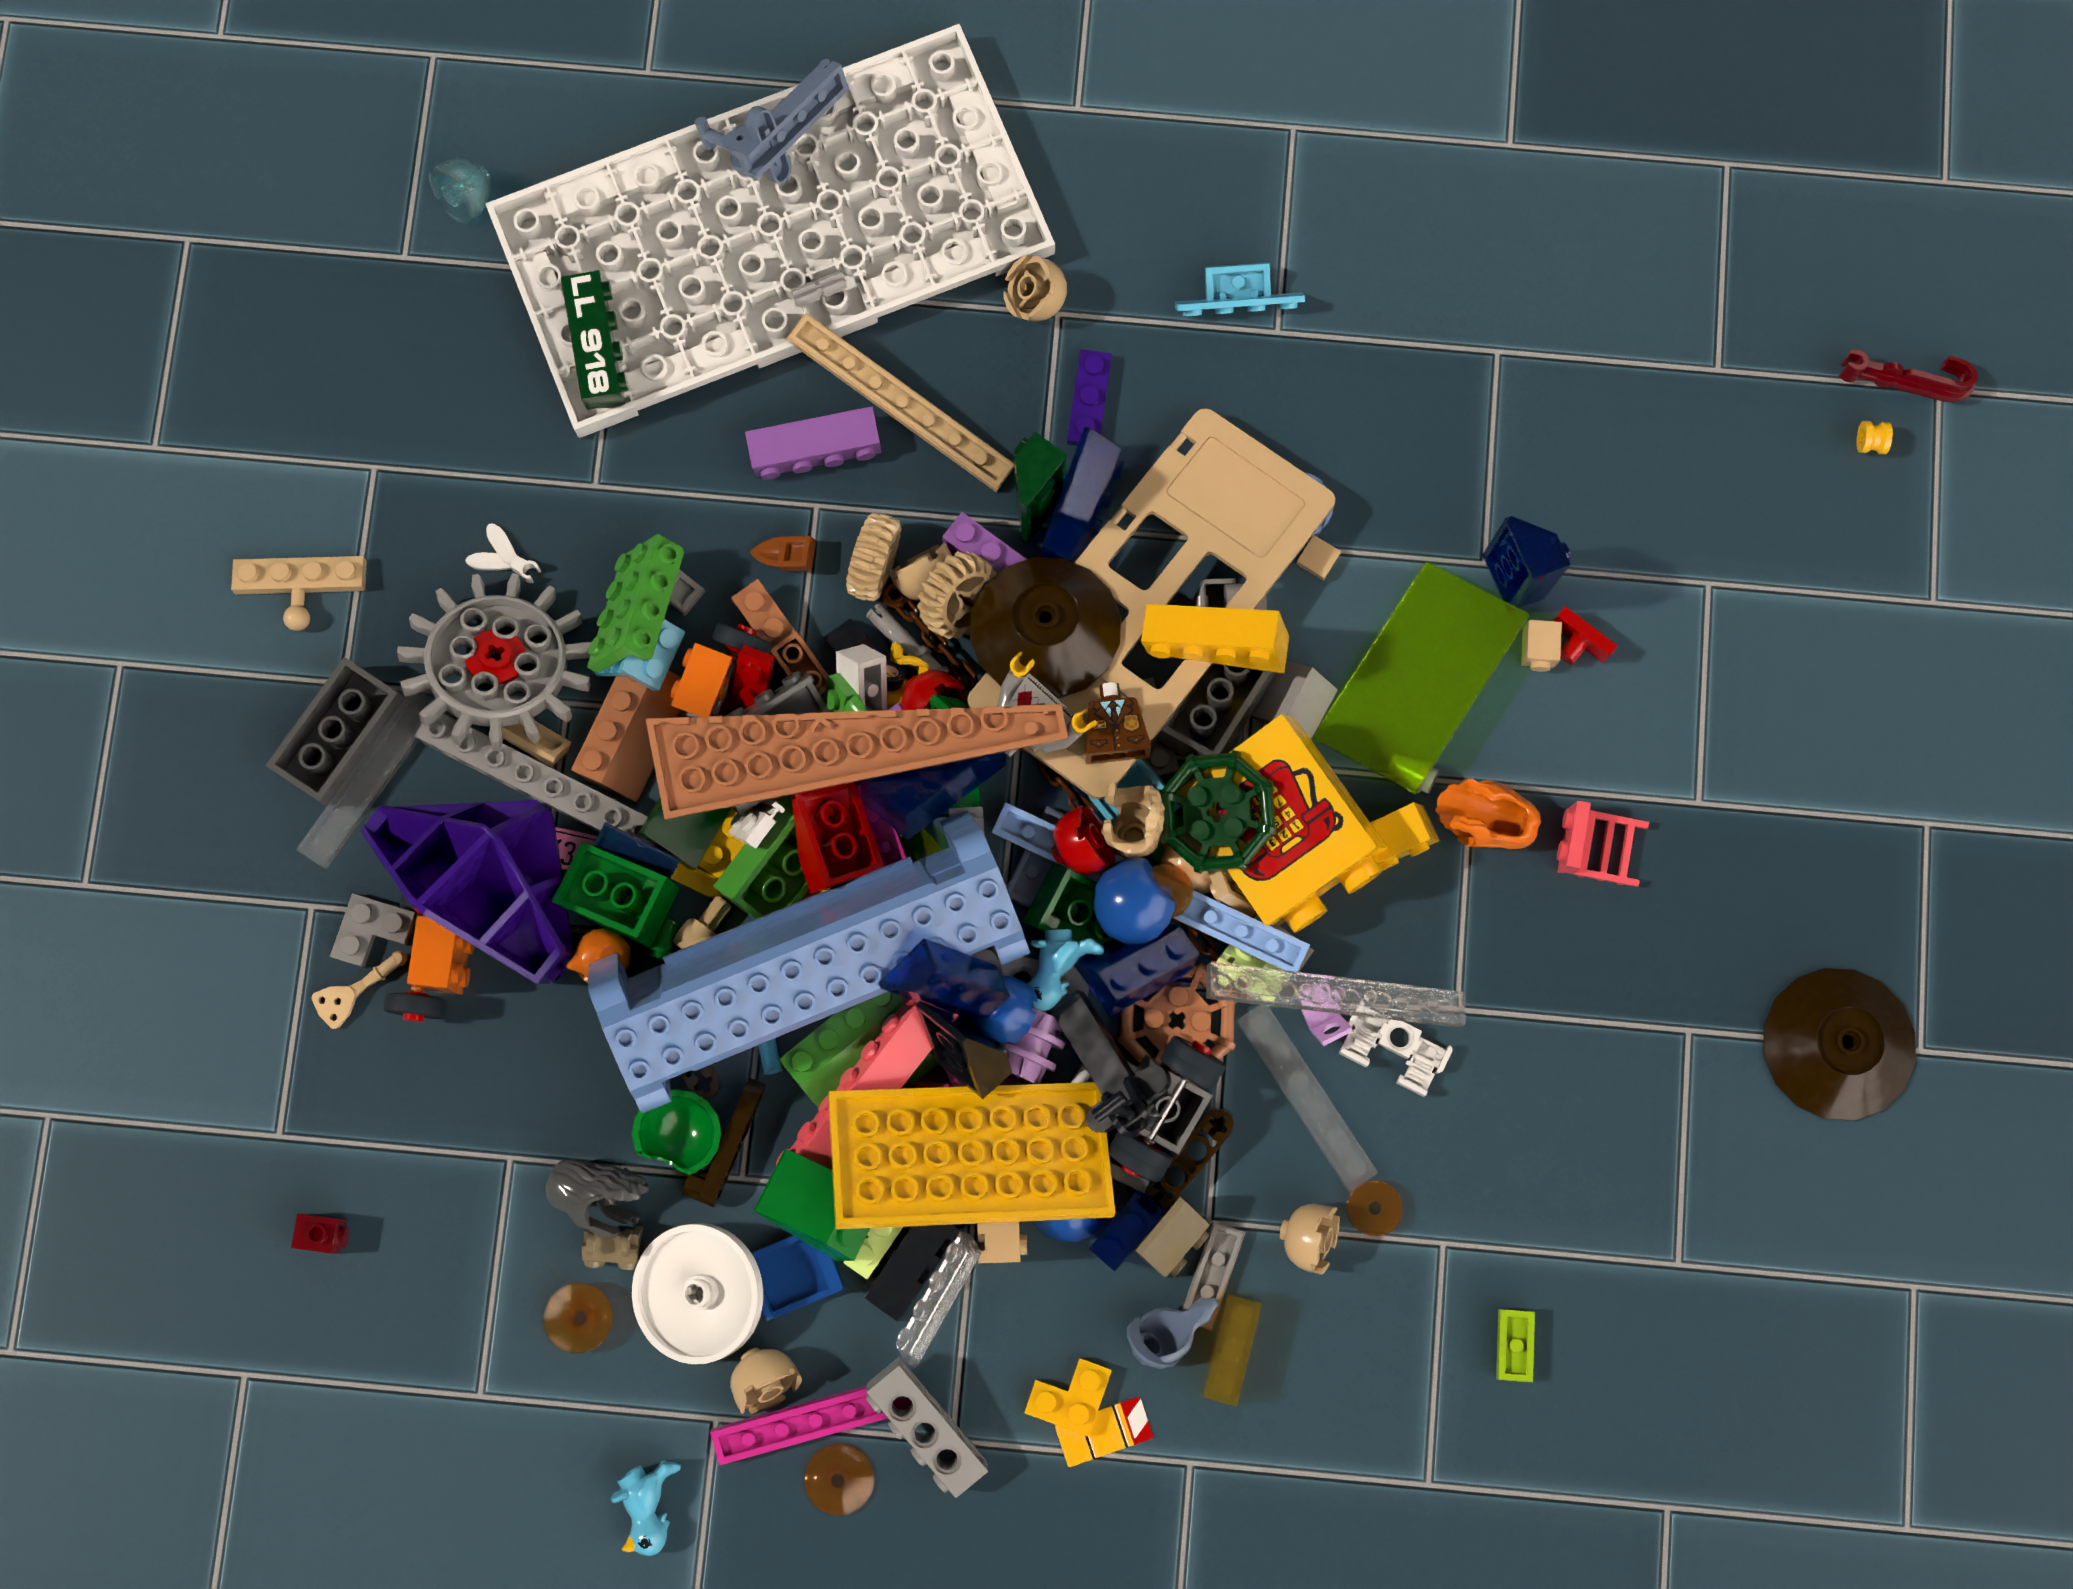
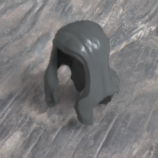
[545,1158,649,1238]

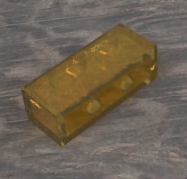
[1201,1294,1262,1407]

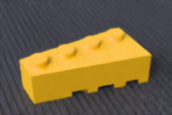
[1141,604,1289,674]

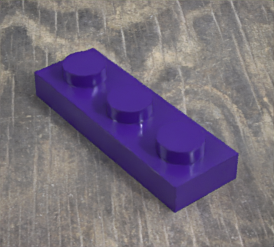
[1067,349,1112,449]

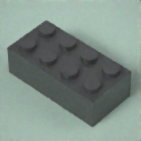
[265,657,407,808]
[1157,663,1277,758]

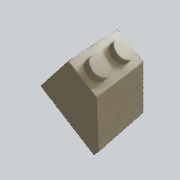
[1133,1197,1210,1278]

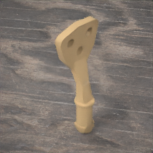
[311,951,407,1029]

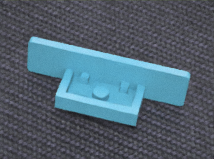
[1175,262,1305,316]

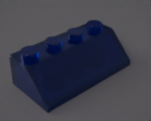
[1042,426,1125,563]
[1482,516,1571,613]

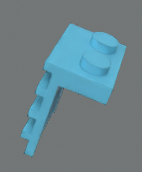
[592,619,685,691]

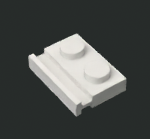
[728,799,785,849]

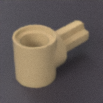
[673,896,731,949]

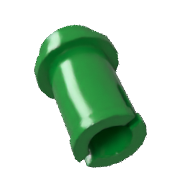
[647,919,681,963]

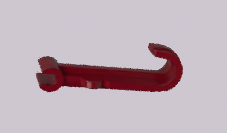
[1839,349,1978,402]

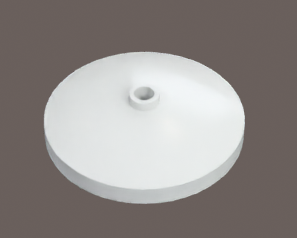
[632,1223,763,1364]

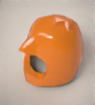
[567,928,631,984]

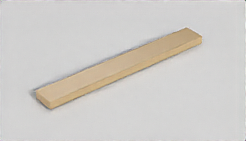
[786,312,1015,493]

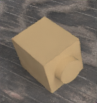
[1521,620,1562,672]

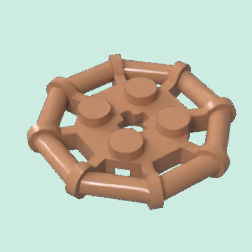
[1117,960,1238,1064]

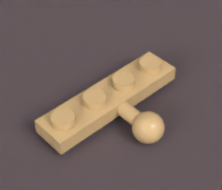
[231,556,367,631]

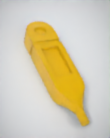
[671,862,726,898]

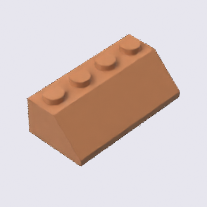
[571,670,682,803]

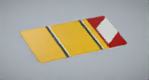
[1055,1397,1153,1467]

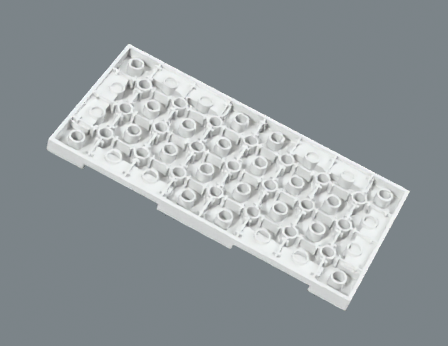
[485,24,1055,438]

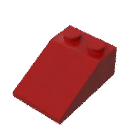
[791,782,884,894]

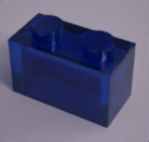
[1089,1190,1165,1271]

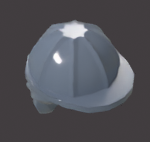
[1127,1298,1219,1369]

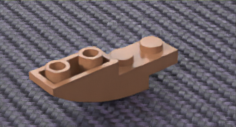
[731,579,829,695]

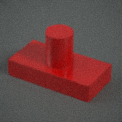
[1553,606,1618,665]

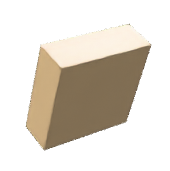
[1296,535,1341,581]

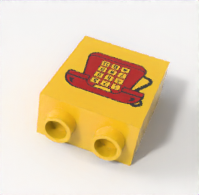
[1176,714,1388,933]

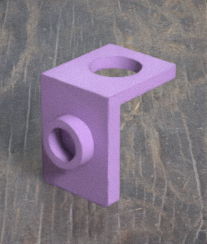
[1295,980,1353,1046]

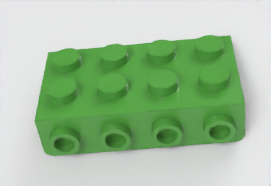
[587,534,684,673]

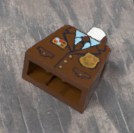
[1085,682,1151,765]

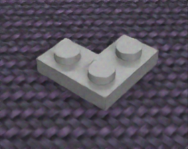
[330,893,418,968]

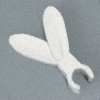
[465,523,541,583]

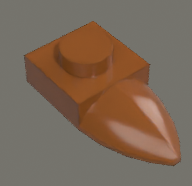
[750,536,816,572]

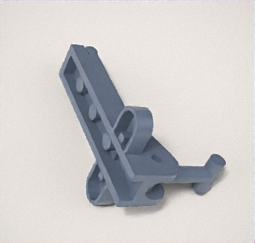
[694,59,849,184]

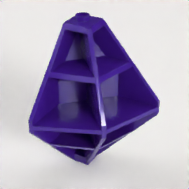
[360,800,574,984]

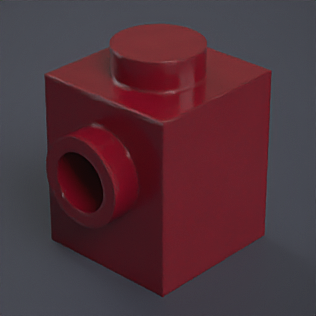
[291,1214,349,1254]

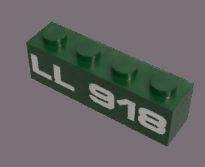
[561,270,629,410]

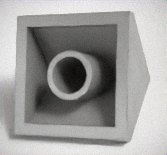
[1250,661,1338,739]

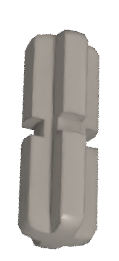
[791,271,847,307]

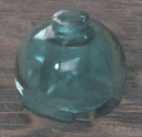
[429,157,492,224]

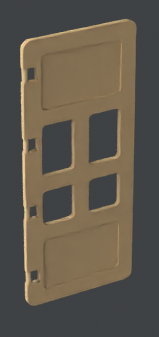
[968,409,1335,800]

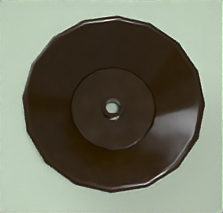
[970,557,1121,699]
[1763,968,1916,1121]

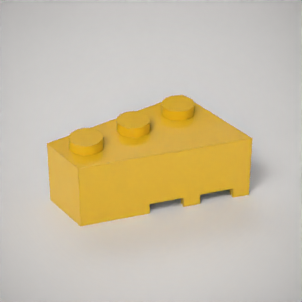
[1370,802,1440,871]

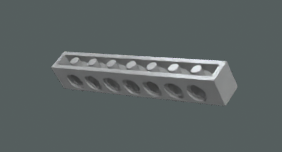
[415,714,660,849]

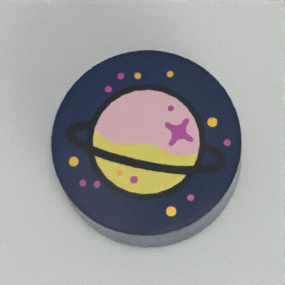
[886,661,906,691]

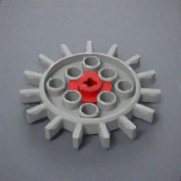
[397,573,591,751]

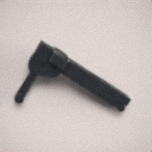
[1050,990,1171,1138]

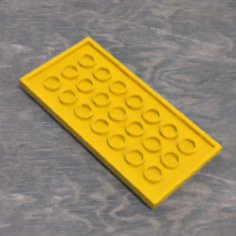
[828,1082,1115,1229]

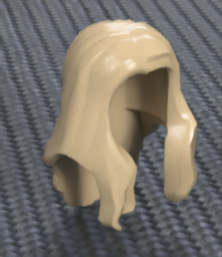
[1101,781,1165,859]

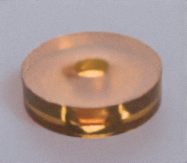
[1152,864,1194,918]
[1347,1181,1403,1236]

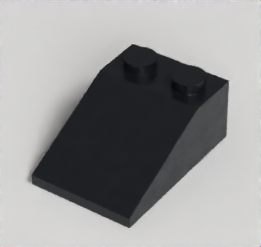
[915,1001,1012,1099]

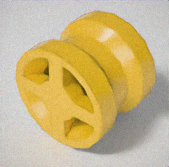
[1856,421,1893,455]

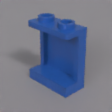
[751,1235,846,1321]

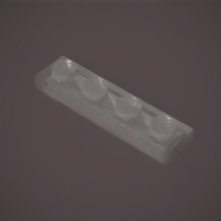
[896,1231,981,1367]

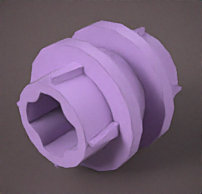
[1004,1008,1065,1084]

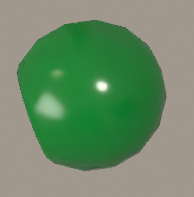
[632,1089,721,1175]

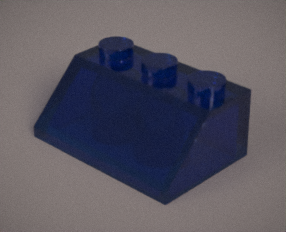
[1074,922,1200,1017]
[878,938,1010,1018]

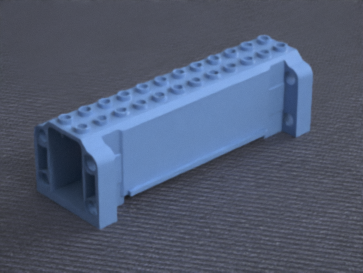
[588,810,1030,1114]

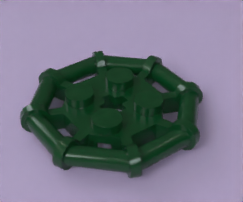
[1158,750,1278,874]

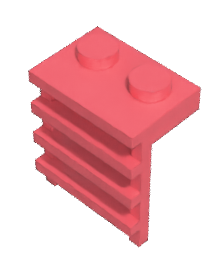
[1557,801,1649,887]

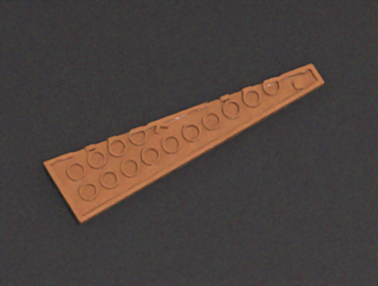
[645,704,1069,820]

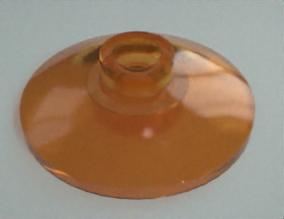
[543,1283,613,1353]
[804,1444,874,1515]

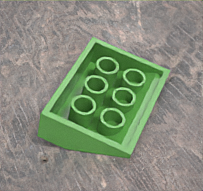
[779,988,939,1108]

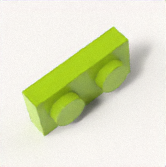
[1496,1309,1535,1382]

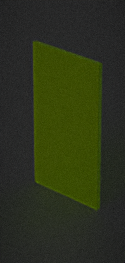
[1313,562,1529,795]

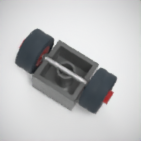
[1108,1035,1226,1182]

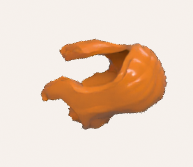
[1435,778,1541,849]

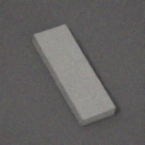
[1181,1221,1245,1331]

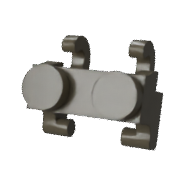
[582,1226,643,1270]

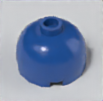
[969,976,1037,1046]

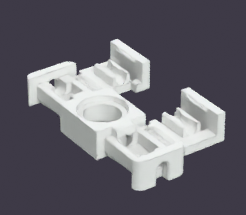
[1338,1001,1452,1097]

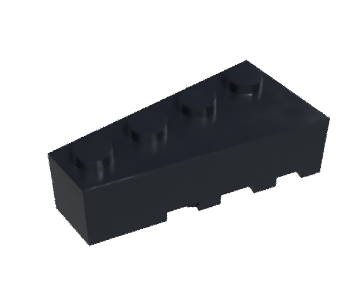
[863,1224,966,1322]

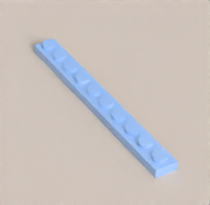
[991,803,1310,976]

